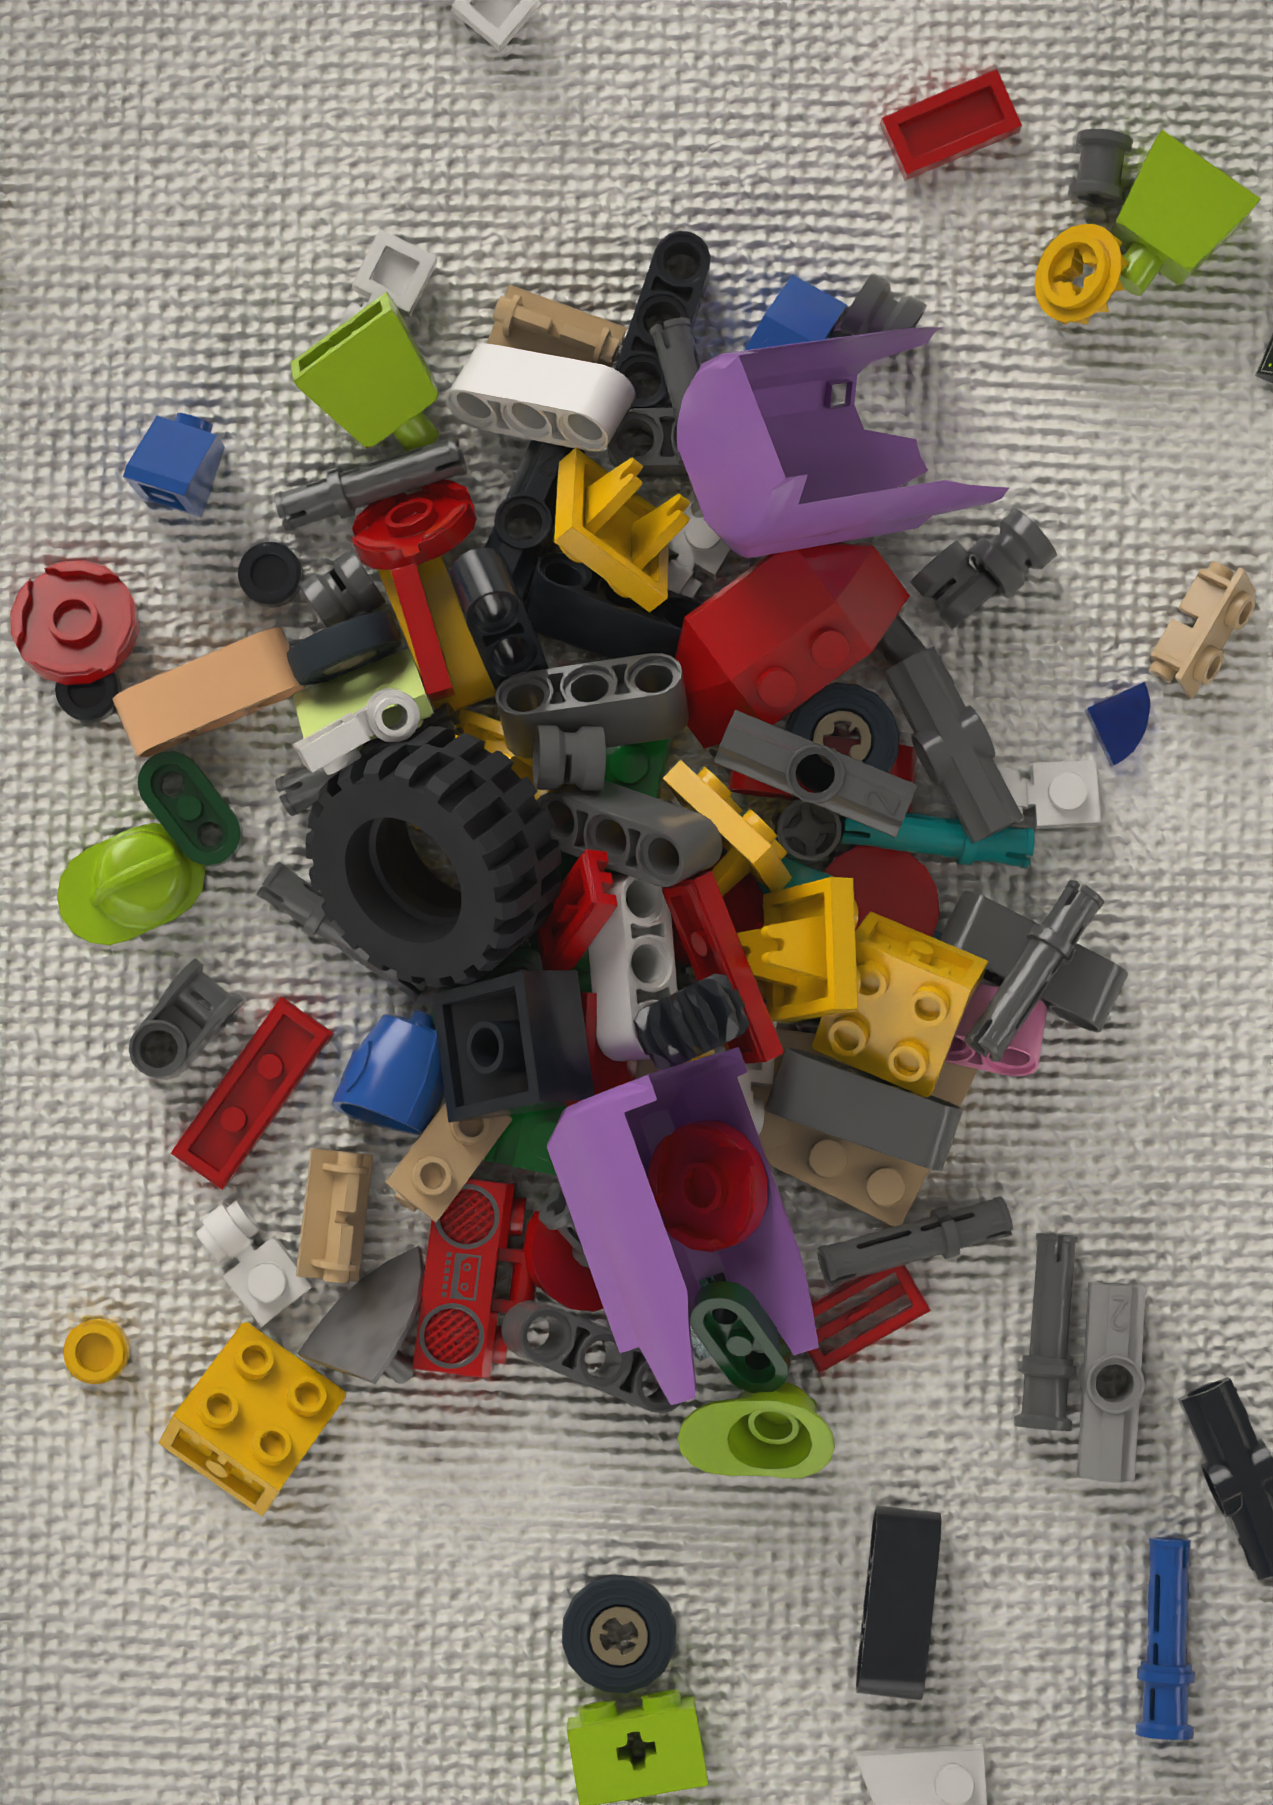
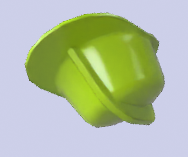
[57,823,205,945]
[677,1382,835,1478]

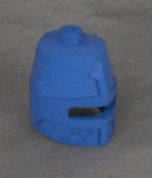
[332,1009,445,1136]

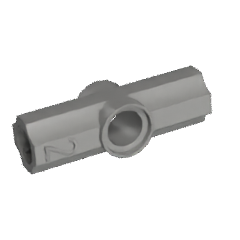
[1077,1282,1146,1482]

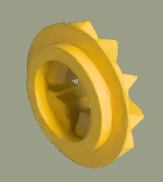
[1035,224,1129,325]

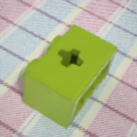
[567,1689,709,1805]

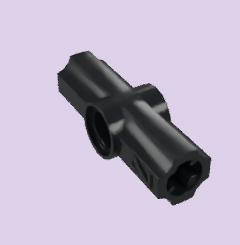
[484,440,585,600]
[1178,1377,1273,1580]

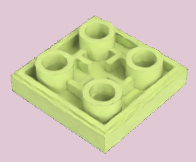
[292,648,434,751]

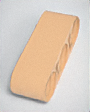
[112,627,307,758]

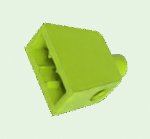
[1110,130,1261,296]
[290,292,440,451]

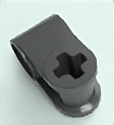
[129,958,245,1080]

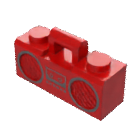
[412,1177,536,1378]

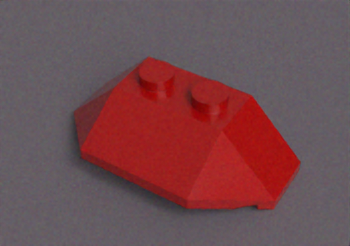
[675,542,910,748]

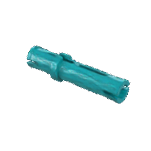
[839,812,1035,869]

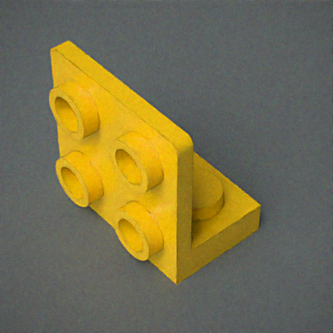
[812,911,989,1097]
[158,1322,346,1517]

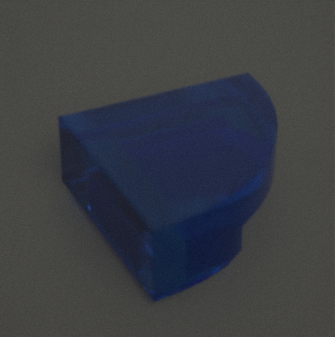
[1084,682,1151,767]

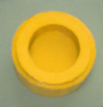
[63,1318,131,1384]

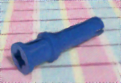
[1135,1537,1195,1740]

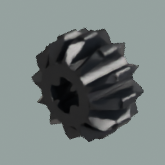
[633,974,750,1070]

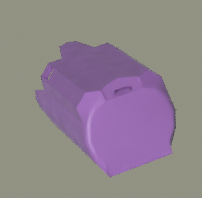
[677,327,1009,558]
[547,1047,819,1405]

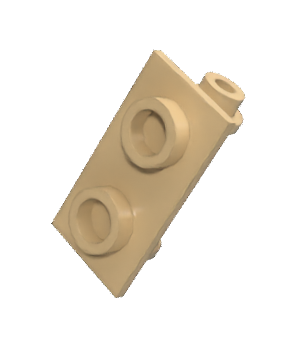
[487,284,627,368]
[1148,561,1256,699]
[385,1102,513,1222]
[296,1148,373,1283]

